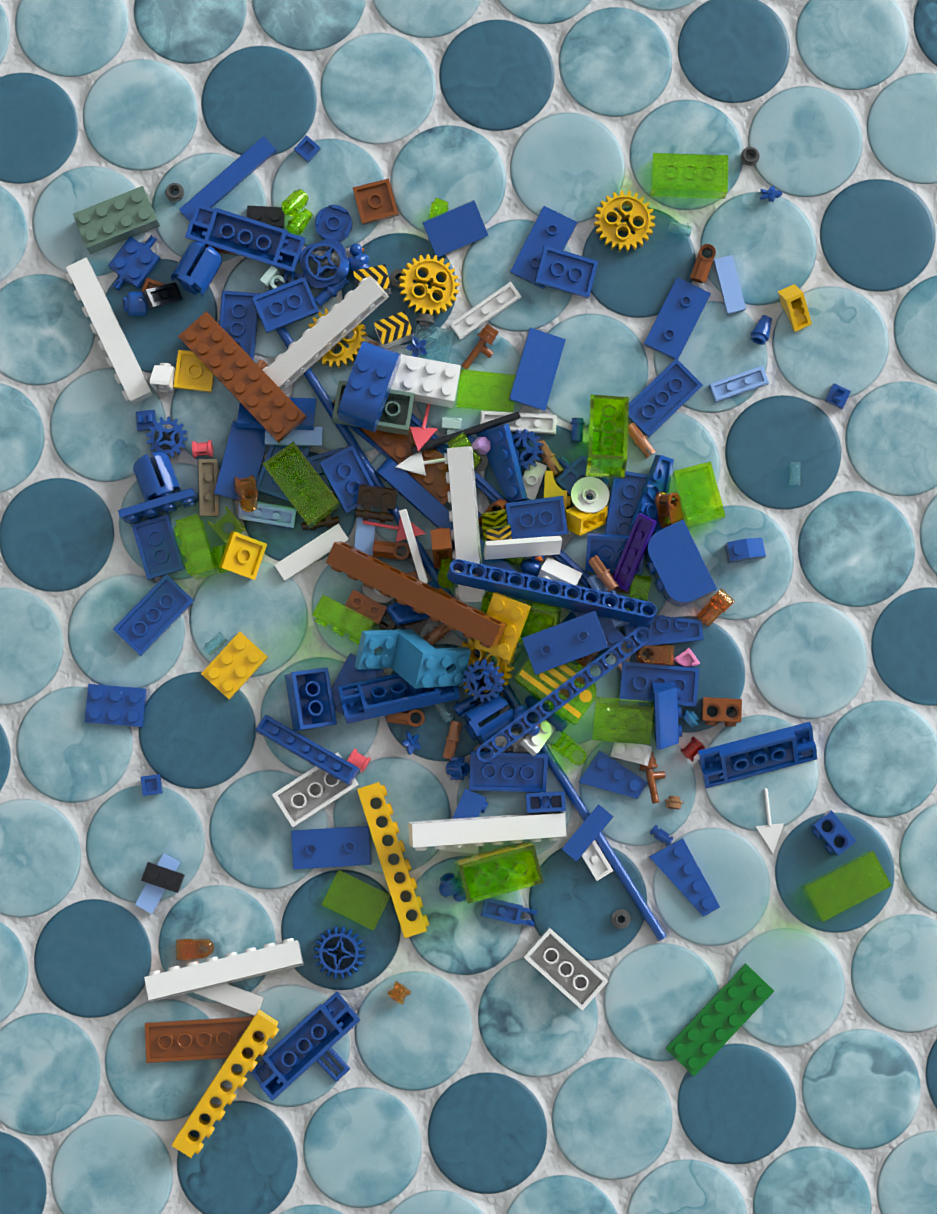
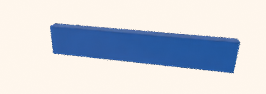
[179,136,276,222]
[255,714,360,786]

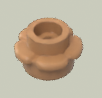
[665,796,684,810]

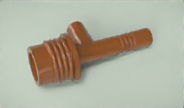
[461,324,499,370]
[639,752,666,804]

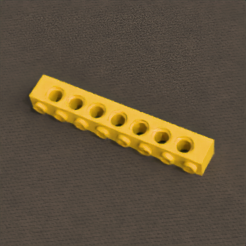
[357,782,430,938]
[171,1009,279,1158]

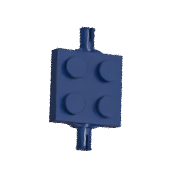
[108,235,161,291]
[556,454,610,500]

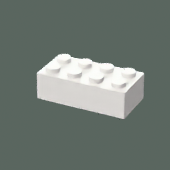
[391,354,461,408]
[272,752,359,828]
[523,927,608,1011]

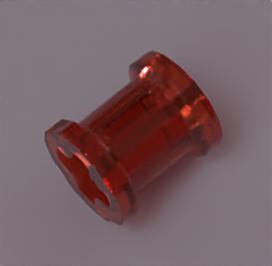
[680,736,705,762]

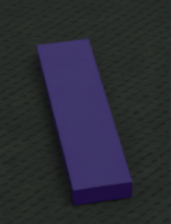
[613,513,657,591]

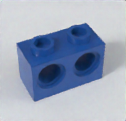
[811,810,856,856]

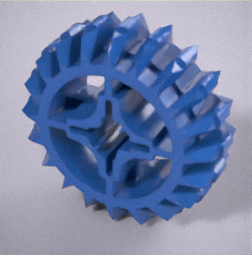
[313,926,366,979]

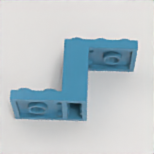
[355,629,471,688]

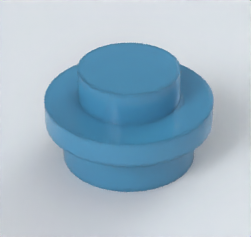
[682,710,700,728]

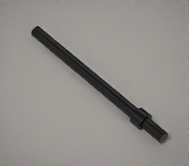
[410,412,521,454]

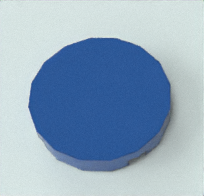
[315,205,352,242]

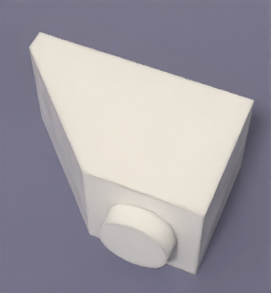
[150,363,175,393]

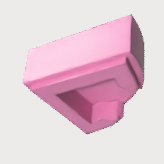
[673,648,700,667]

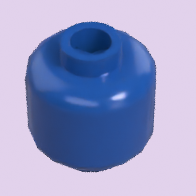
[123,292,150,316]

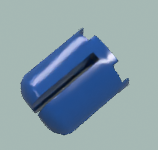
[170,242,222,297]
[133,452,182,502]
[460,695,514,746]

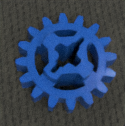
[146,416,188,458]
[511,429,544,471]
[462,659,505,702]

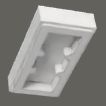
[522,461,547,500]

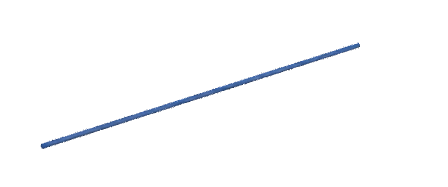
[276,327,666,941]

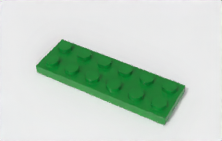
[665,963,774,1076]

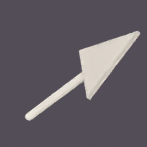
[396,452,445,476]
[755,788,784,853]

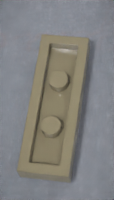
[197,459,219,517]

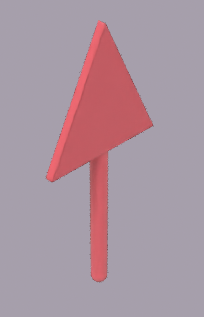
[410,404,438,451]
[363,516,426,542]

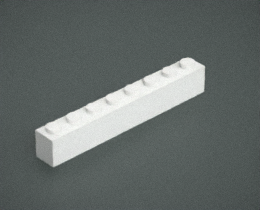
[65,258,153,405]
[262,276,389,391]
[444,446,485,603]
[408,811,566,851]
[144,938,304,1002]

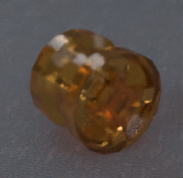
[387,981,411,1005]

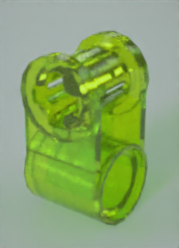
[447,432,480,468]
[630,575,651,601]
[551,731,587,766]

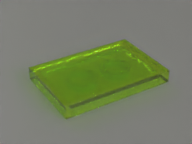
[457,369,515,412]
[322,870,391,931]

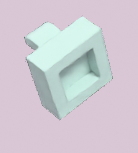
[260,265,285,290]
[442,417,462,435]

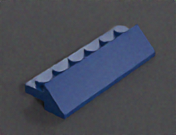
[185,203,306,272]
[337,665,460,724]
[698,722,817,788]
[249,992,361,1101]

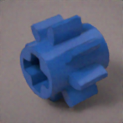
[446,757,469,780]

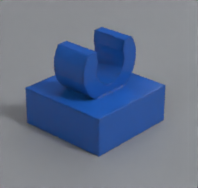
[825,383,851,409]
[136,410,156,432]

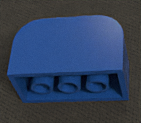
[338,341,401,432]
[645,520,717,606]

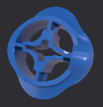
[300,239,350,288]

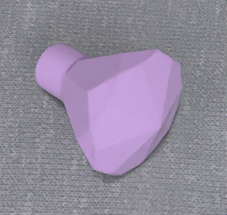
[472,437,491,455]

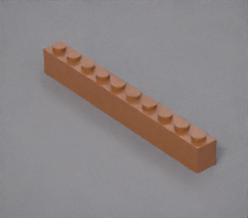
[326,541,507,648]

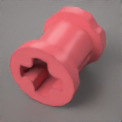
[192,440,213,458]
[347,749,371,773]

